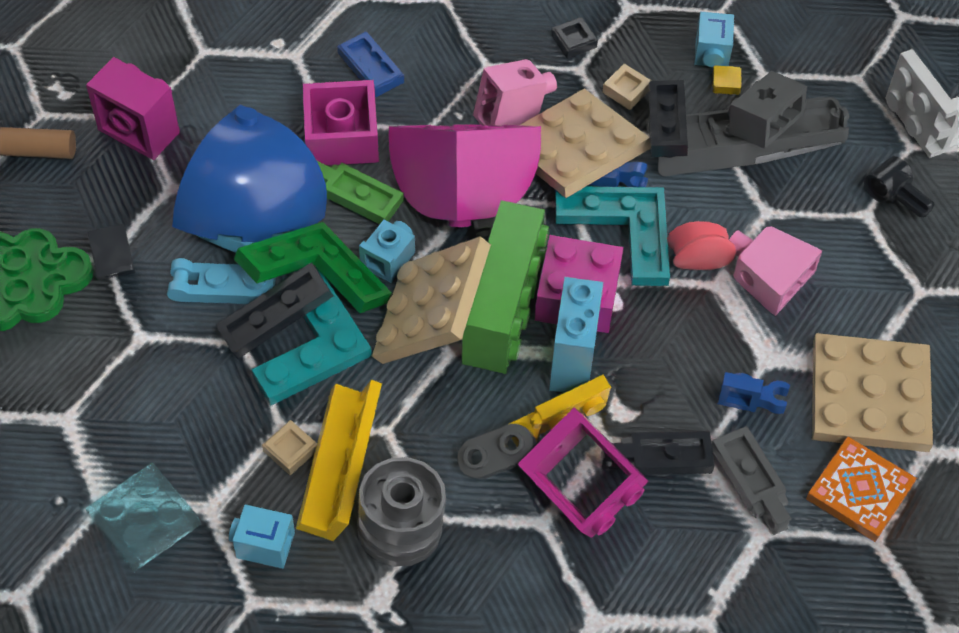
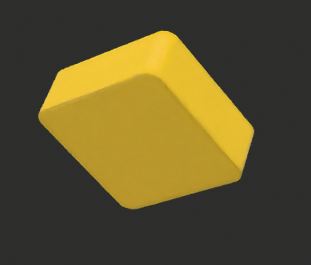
[713,65,741,95]

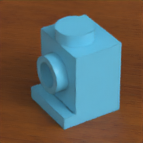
[359,220,415,283]

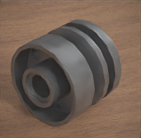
[357,457,446,567]

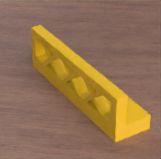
[296,380,382,541]

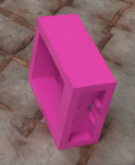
[518,407,648,538]

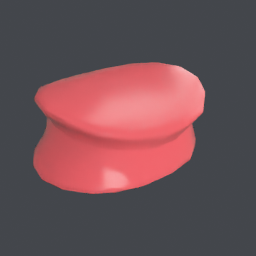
[667,221,736,270]

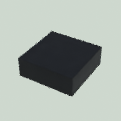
[551,17,598,59]

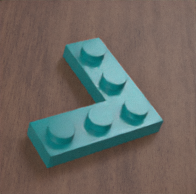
[555,186,670,286]
[251,267,372,406]

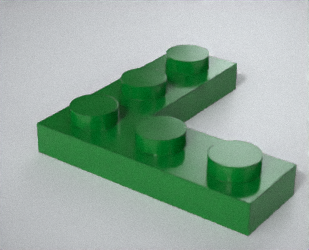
[234,222,392,313]

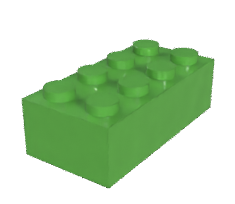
[462,200,550,374]

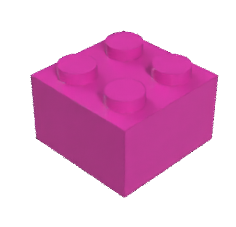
[86,57,180,160]
[303,80,379,165]
[535,235,624,333]

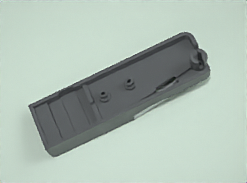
[646,97,850,176]

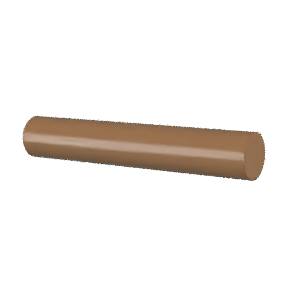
[0,127,76,159]

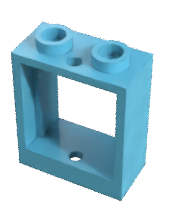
[549,277,603,393]

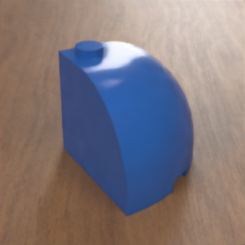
[172,104,327,242]

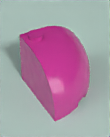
[389,124,541,227]

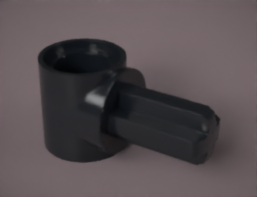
[864,156,935,218]

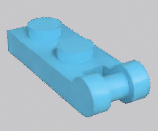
[167,258,276,304]

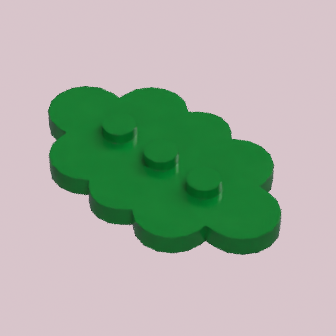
[0,228,94,331]

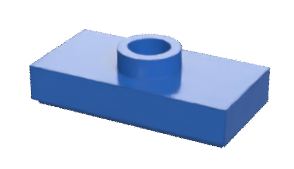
[337,32,404,98]

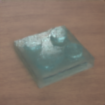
[85,462,201,572]

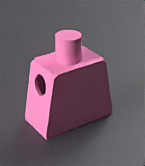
[473,59,557,126]
[729,226,822,316]

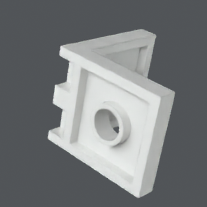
[885,49,959,158]

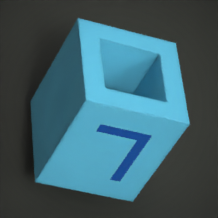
[694,11,734,67]
[229,505,295,569]

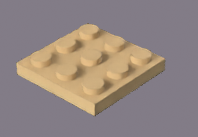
[520,88,651,198]
[372,236,491,364]
[812,333,933,452]

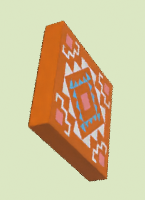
[806,437,917,542]

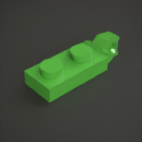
[317,161,403,224]

